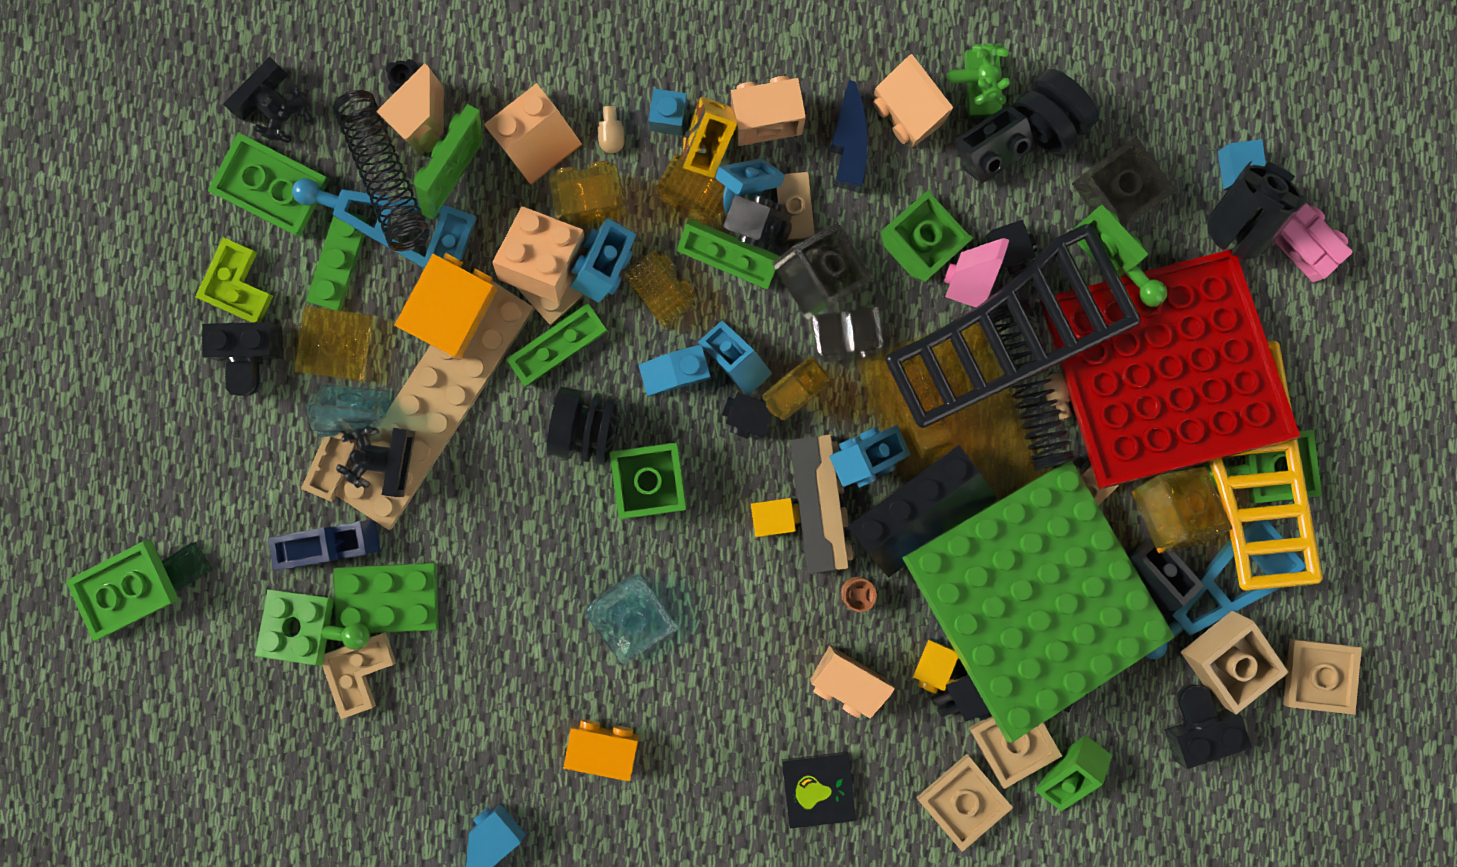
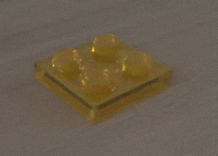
[294,306,373,382]

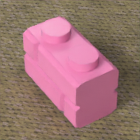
[1274,203,1353,282]

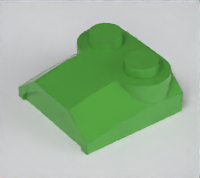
[880,189,973,282]

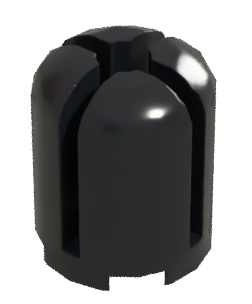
[1207,161,1307,259]

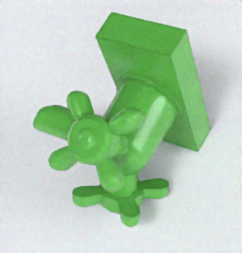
[947,43,1010,118]

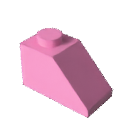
[944,238,1009,307]

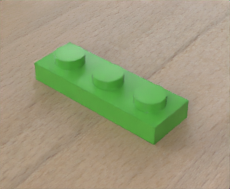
[306,211,370,312]
[677,218,781,290]
[506,303,608,387]

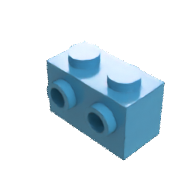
[570,218,637,303]
[829,425,911,488]

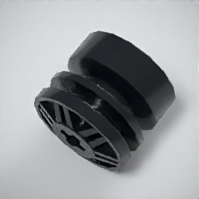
[547,386,620,466]

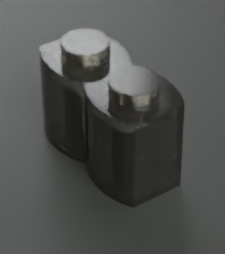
[811,307,884,363]

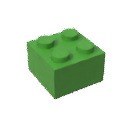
[610,443,687,519]

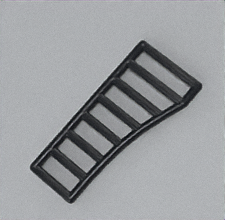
[885,224,1141,428]

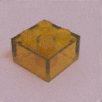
[549,161,628,226]
[1131,467,1233,553]

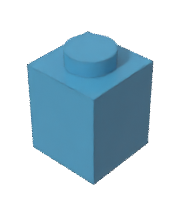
[648,88,688,136]
[1218,139,1266,190]

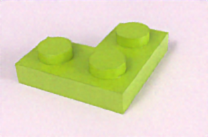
[195,237,273,322]

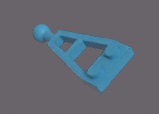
[292,178,477,269]
[1145,520,1306,659]

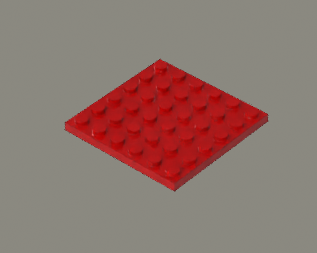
[1040,249,1301,490]

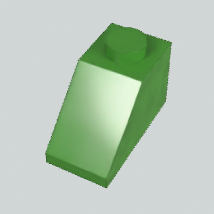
[1035,735,1112,811]

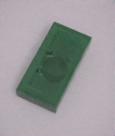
[161,542,213,593]

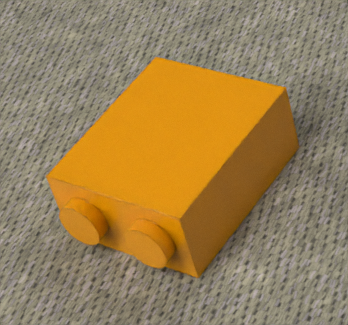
[394,253,498,360]

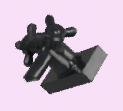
[223,56,312,143]
[336,426,416,497]

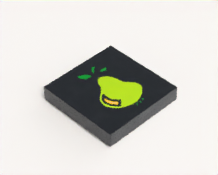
[782,752,856,829]

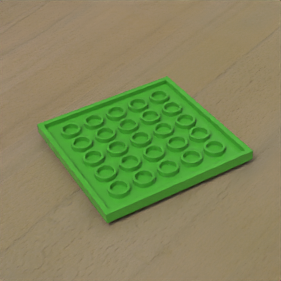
[902,461,1174,742]

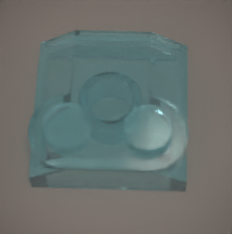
[307,383,391,437]
[585,573,679,667]

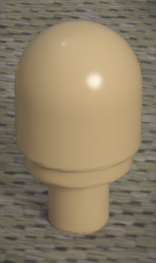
[598,106,625,154]
[1044,373,1072,420]

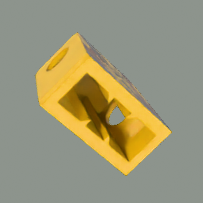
[682,97,738,178]

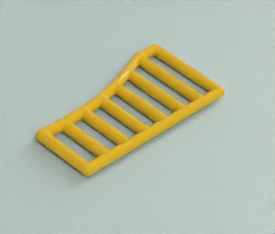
[1208,340,1323,591]

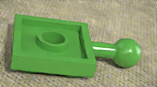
[1074,204,1167,307]
[1201,430,1322,503]
[255,589,370,666]

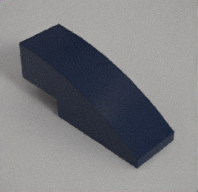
[830,80,868,193]
[268,519,381,571]

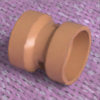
[841,576,877,612]

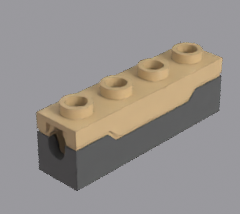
[789,435,853,574]

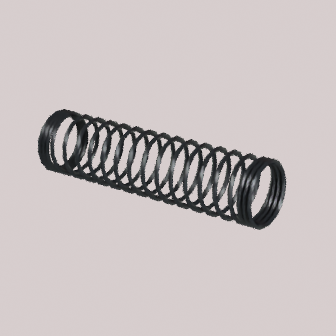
[332,90,431,252]
[990,299,1076,471]

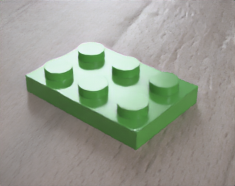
[414,104,483,220]
[208,132,330,238]
[66,539,179,641]
[334,563,439,633]

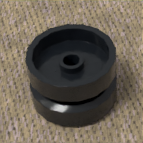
[1012,69,1099,157]

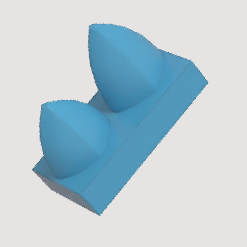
[715,158,785,214]

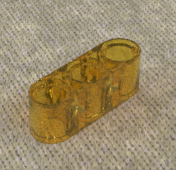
[882,357,954,459]

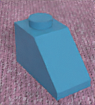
[698,321,773,396]
[639,344,711,397]
[466,804,526,867]

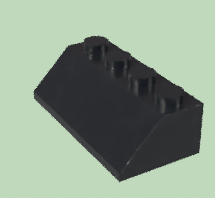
[848,445,998,578]

